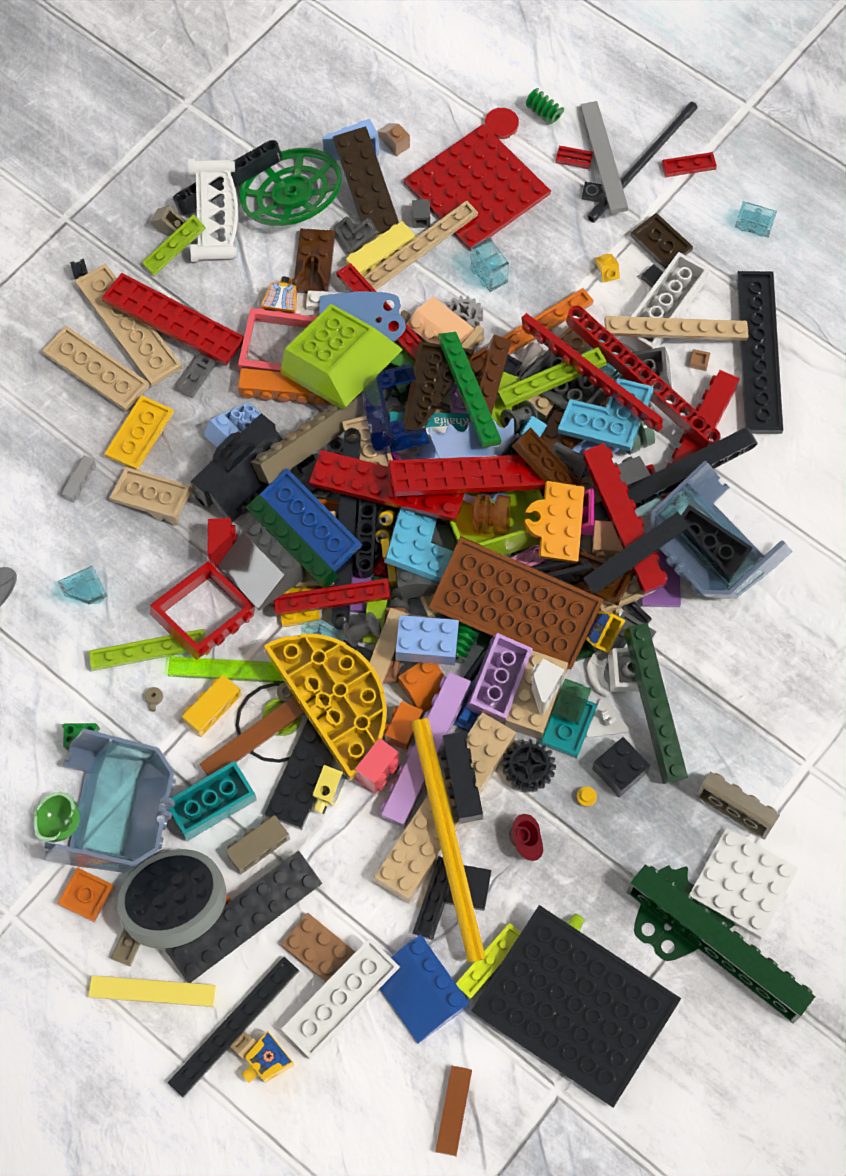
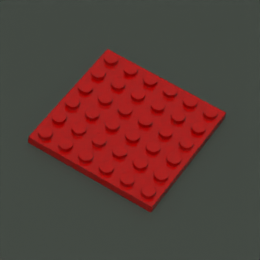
[404,124,551,251]

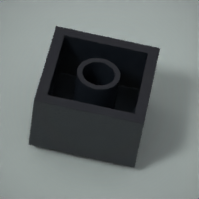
[592,737,651,797]

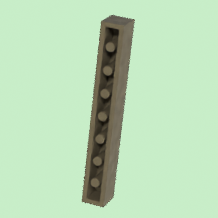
[251,385,382,484]

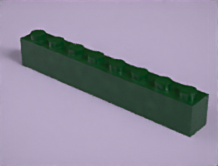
[623,623,688,784]

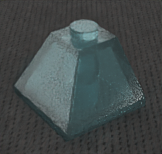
[58,565,108,605]

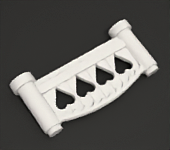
[188,158,238,262]

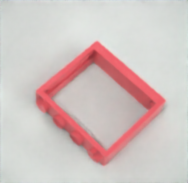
[238,308,317,372]

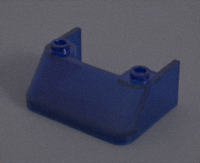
[362,364,430,454]

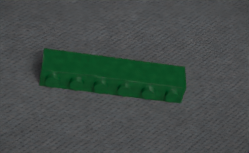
[246,494,339,588]

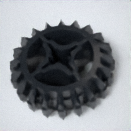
[502,739,556,793]

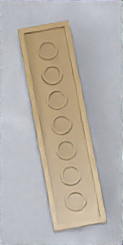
[75,263,182,387]

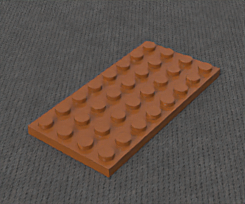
[428,536,604,670]

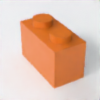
[384,701,423,750]

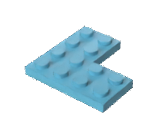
[558,378,653,451]
[384,509,453,583]

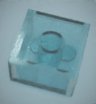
[470,237,509,292]

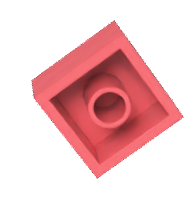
[355,738,400,794]

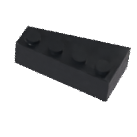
[681,505,753,583]

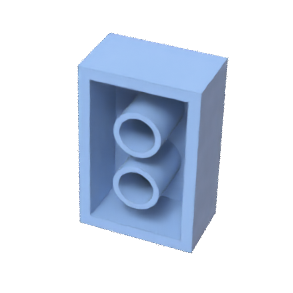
[396,615,459,665]

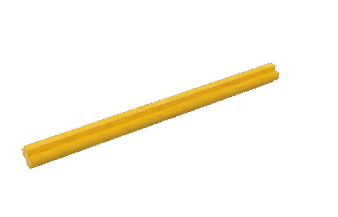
[411,718,486,963]

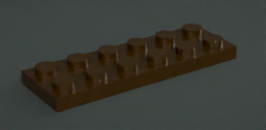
[333,126,399,235]

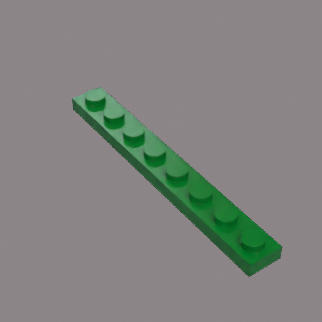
[438,331,501,448]

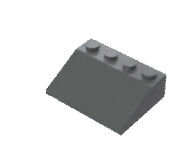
[520,349,608,410]
[218,522,306,611]
[393,524,455,599]

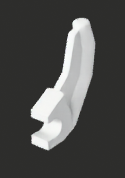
[587,650,610,697]

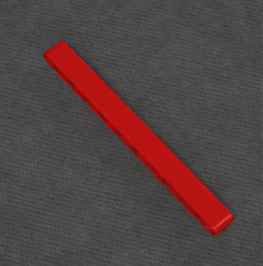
[566,305,721,448]

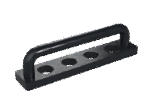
[531,557,594,585]

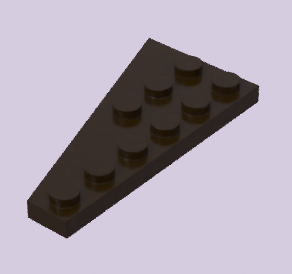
[401,341,474,436]

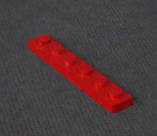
[274,579,391,616]

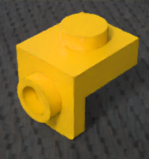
[595,253,620,282]

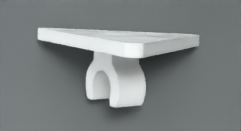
[518,342,544,376]
[586,699,629,738]

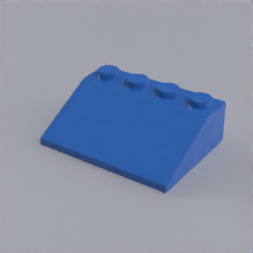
[379,934,469,1044]

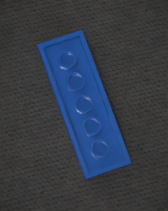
[260,468,362,572]

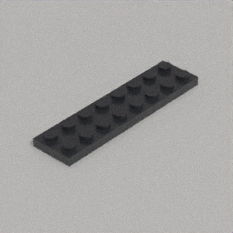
[165,850,323,983]

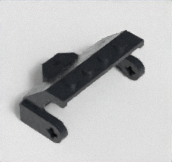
[190,413,283,523]

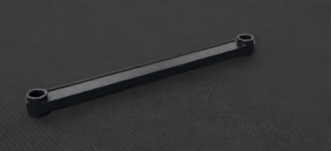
[332,428,361,630]

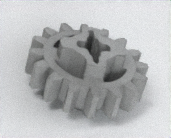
[447,295,483,331]

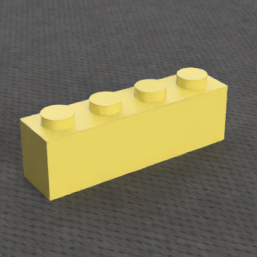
[346,221,415,276]

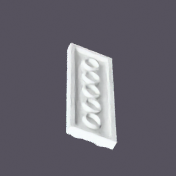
[281,937,400,1059]

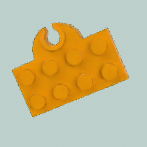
[523,481,584,563]

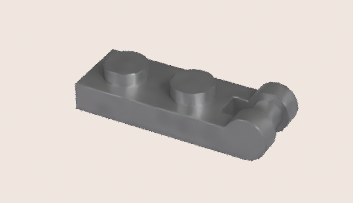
[177,353,219,398]

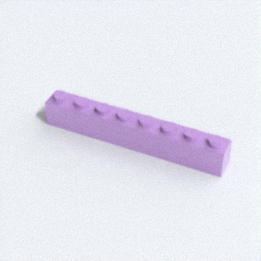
[380,672,471,828]

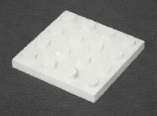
[689,827,799,939]

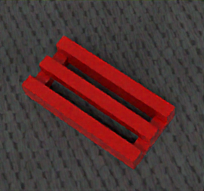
[555,145,593,169]

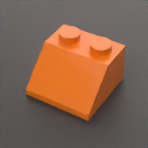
[398,662,444,713]

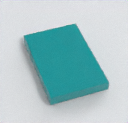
[540,691,598,758]

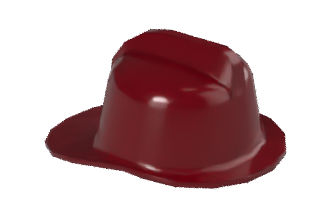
[509,814,543,861]

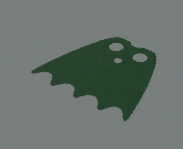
[634,865,735,961]

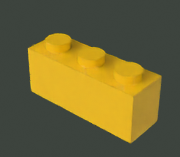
[182,675,242,737]

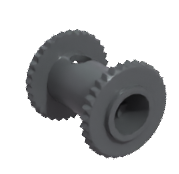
[500,400,538,433]
[343,612,381,647]

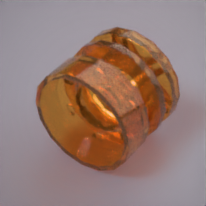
[472,493,511,536]

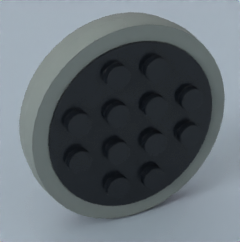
[117,849,226,949]

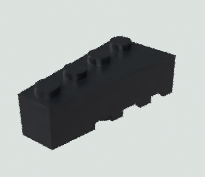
[439,731,483,824]

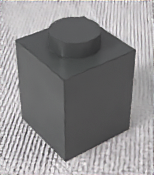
[412,199,430,228]

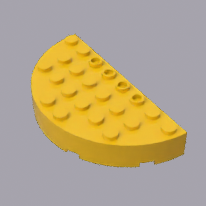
[264,633,387,781]

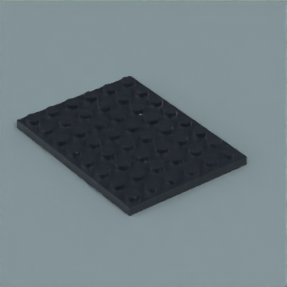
[471,905,682,1108]

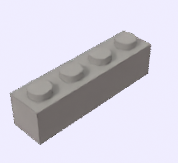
[62,455,96,503]

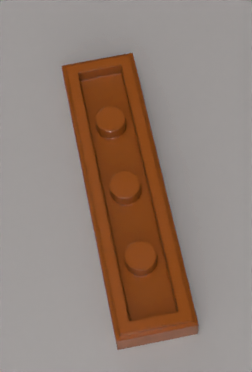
[435,1065,472,1157]

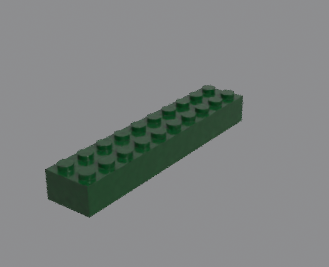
[626,864,816,1024]

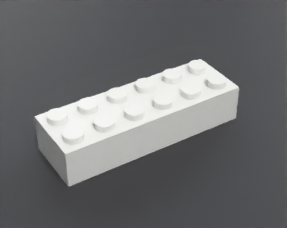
[620,252,710,351]

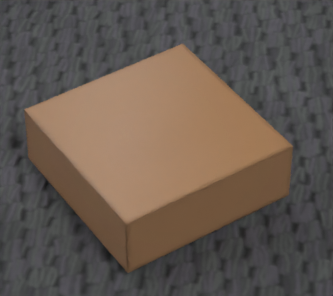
[689,349,710,371]

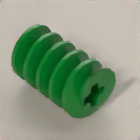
[526,88,564,124]
[455,621,480,664]

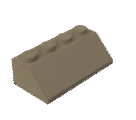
[696,771,780,840]

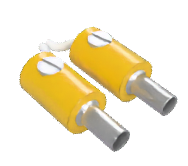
[376,509,398,544]

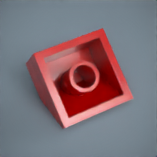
[207,518,238,568]

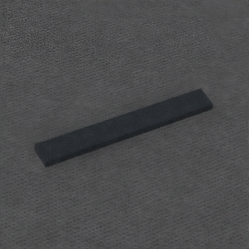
[167,957,300,1098]

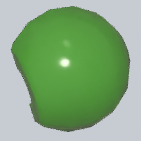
[34,791,80,843]

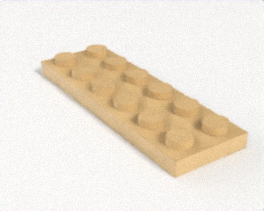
[42,326,150,412]

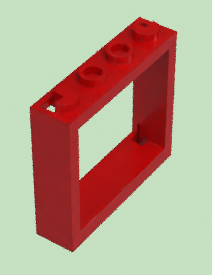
[150,561,255,661]

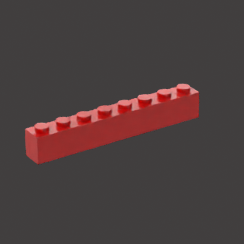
[660,370,740,503]
[582,443,668,595]

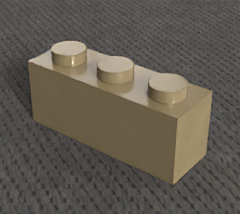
[225,815,290,875]

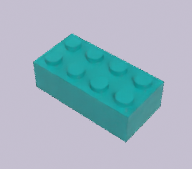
[169,761,257,841]

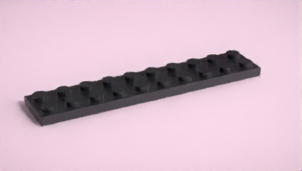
[737,271,783,434]
[265,640,374,830]

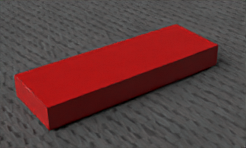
[661,152,717,178]

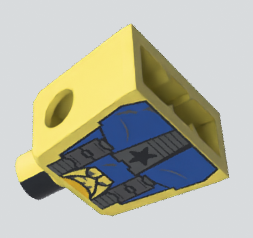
[313,765,347,814]

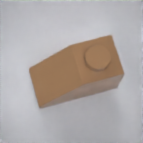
[377,123,410,156]

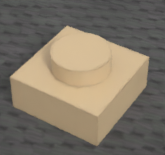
[229,1031,257,1059]

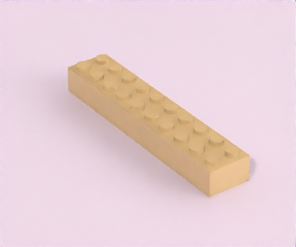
[374,712,516,904]

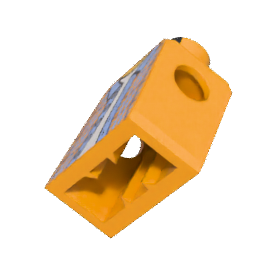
[261,276,297,314]

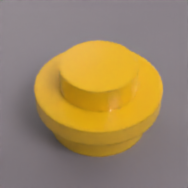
[577,787,597,807]

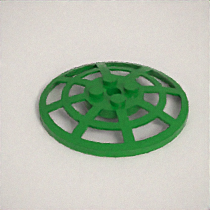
[239,148,342,226]

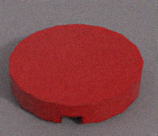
[485,108,519,139]

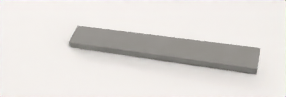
[581,101,628,214]

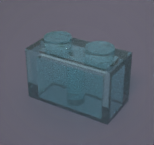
[735,201,777,238]

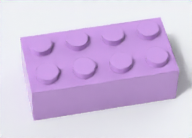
[465,633,533,723]

